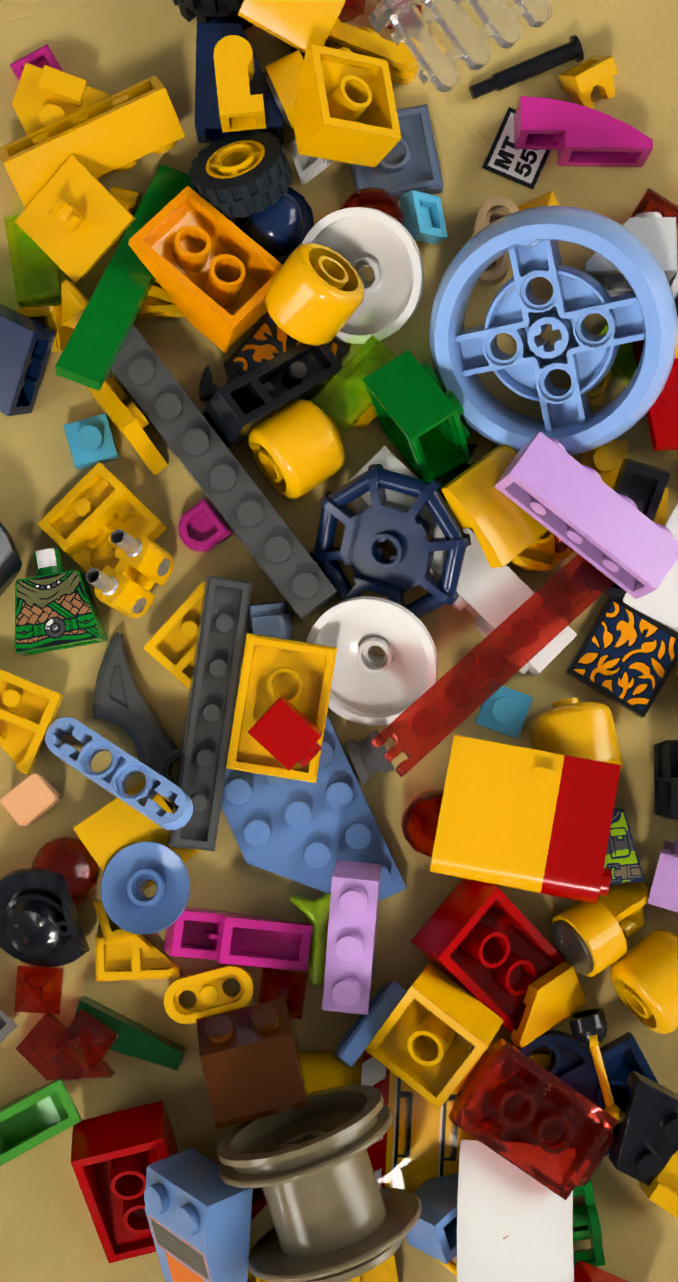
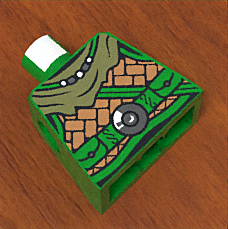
[15,548,108,656]

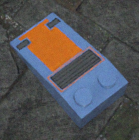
[144,1148,253,1282]

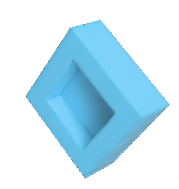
[399,190,448,244]
[63,413,120,470]
[474,682,533,739]

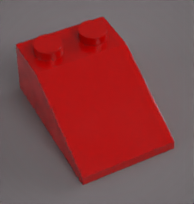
[410,878,566,1035]
[71,1100,178,1263]

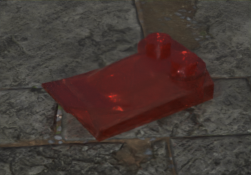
[449,1038,618,1200]

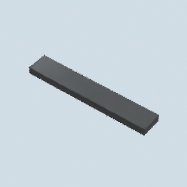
[168,575,252,851]

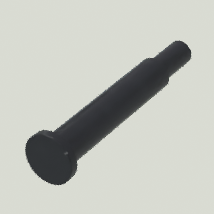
[469,35,584,99]

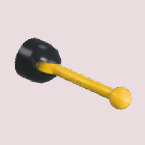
[568,1008,620,1123]

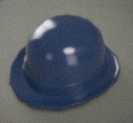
[235,187,314,265]

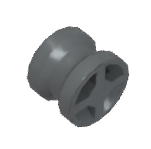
[344,730,394,784]

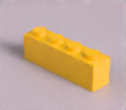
[0,75,185,208]

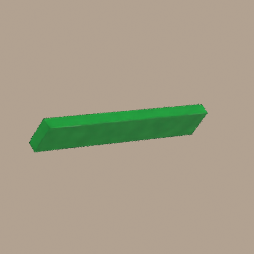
[55,164,195,391]

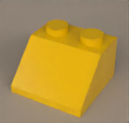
[292,43,402,168]
[365,962,504,1110]

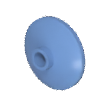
[100,842,190,935]

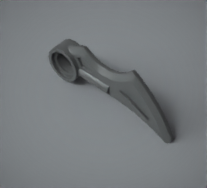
[93,633,181,784]

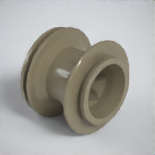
[217,1085,422,1282]

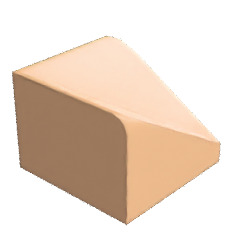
[0,773,64,827]

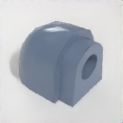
[246,601,293,640]

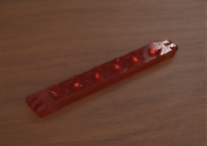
[370,554,615,777]

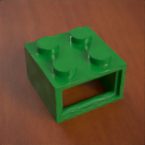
[362,350,471,482]

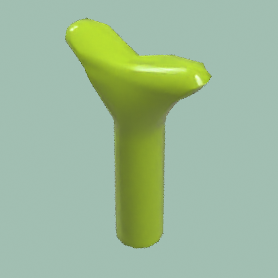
[289,893,331,985]

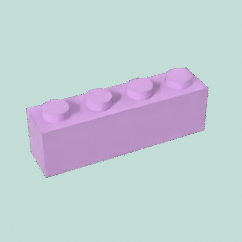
[494,432,678,599]

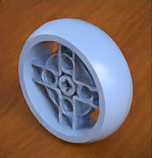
[429,205,678,456]

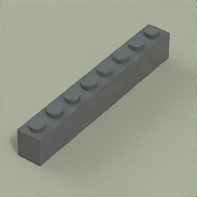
[110,325,337,623]

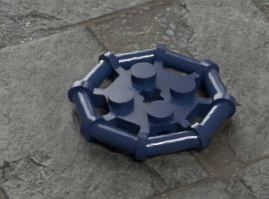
[310,464,471,619]

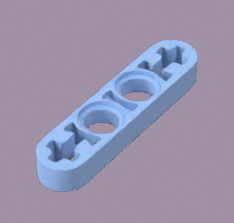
[45,717,193,830]

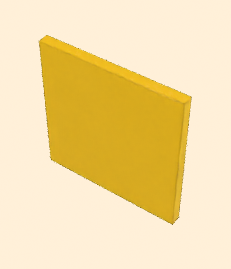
[14,155,136,284]

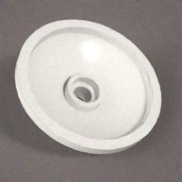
[302,207,424,344]
[306,596,438,726]

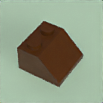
[196,997,309,1129]

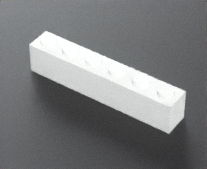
[349,446,577,676]

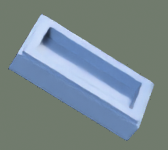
[332,981,407,1067]

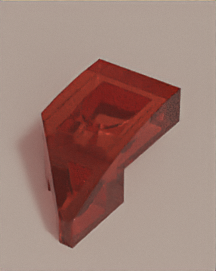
[16,1013,115,1081]

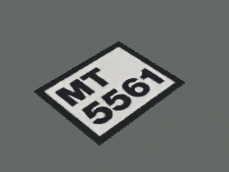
[482,107,550,189]

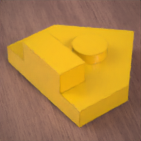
[12,63,109,135]

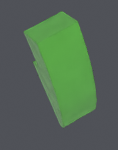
[0,1078,82,1166]

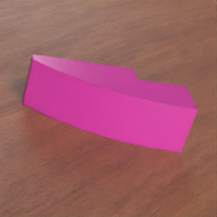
[514,96,653,167]
[163,907,313,971]

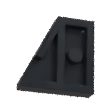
[609,1070,678,1186]

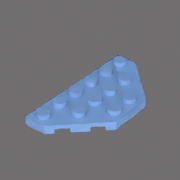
[221,716,407,901]

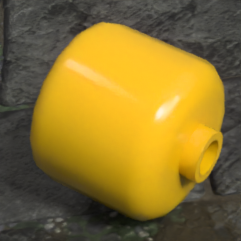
[265,243,364,346]
[248,399,345,499]
[528,697,623,770]
[610,929,678,1035]

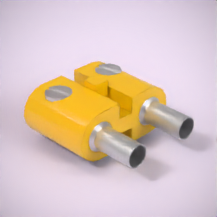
[85,529,174,619]

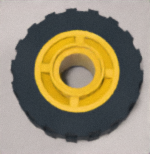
[189,129,292,220]

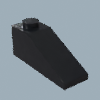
[202,343,344,449]

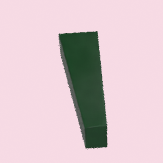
[68,995,186,1070]

